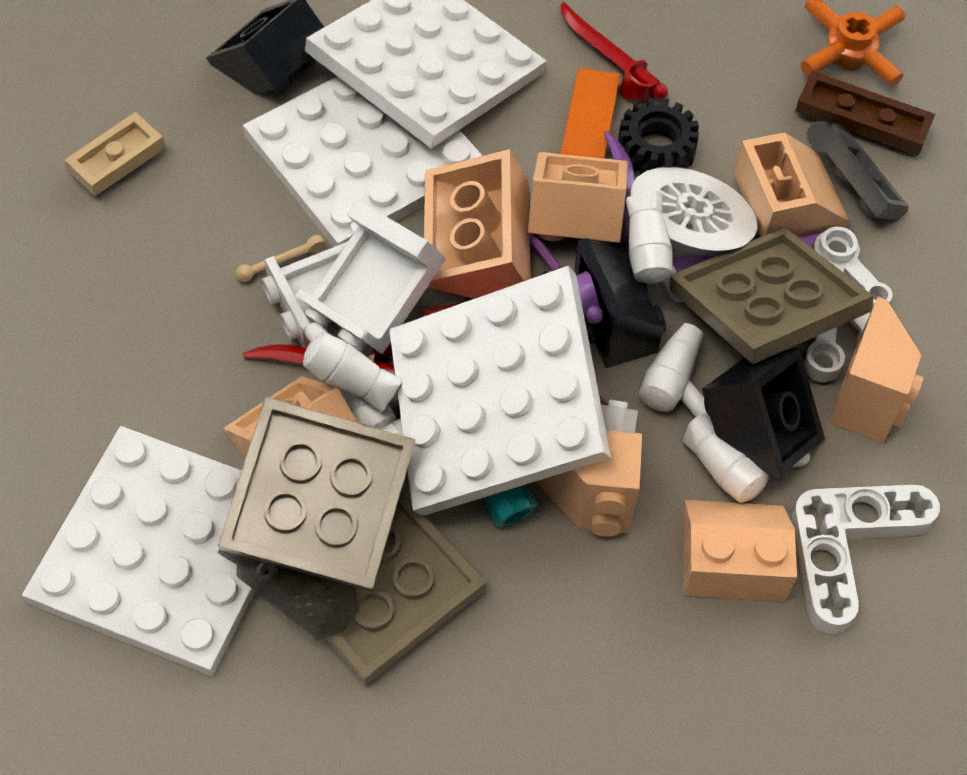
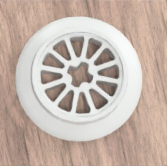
[631,167,757,256]

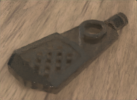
[218,549,359,640]

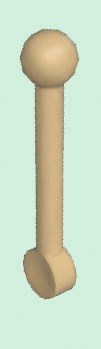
[235,235,326,282]

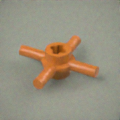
[801,0,905,87]

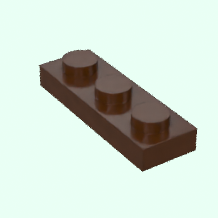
[795,71,935,156]

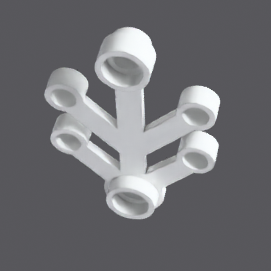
[803,227,893,383]

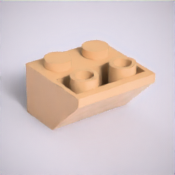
[734,132,850,237]

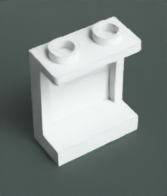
[294,199,446,354]
[261,222,359,348]

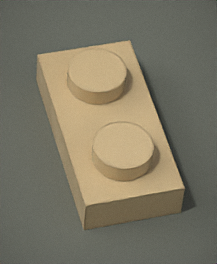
[64,112,166,197]

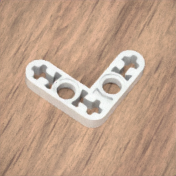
[791,485,940,635]

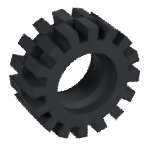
[618,98,700,175]

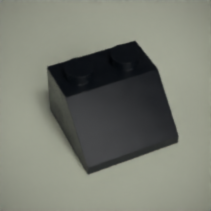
[206,0,324,94]
[574,238,666,368]
[702,348,825,477]

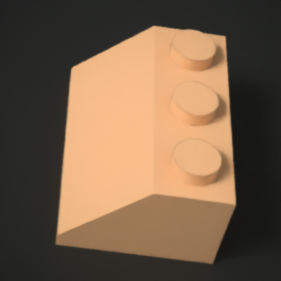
[424,149,531,299]

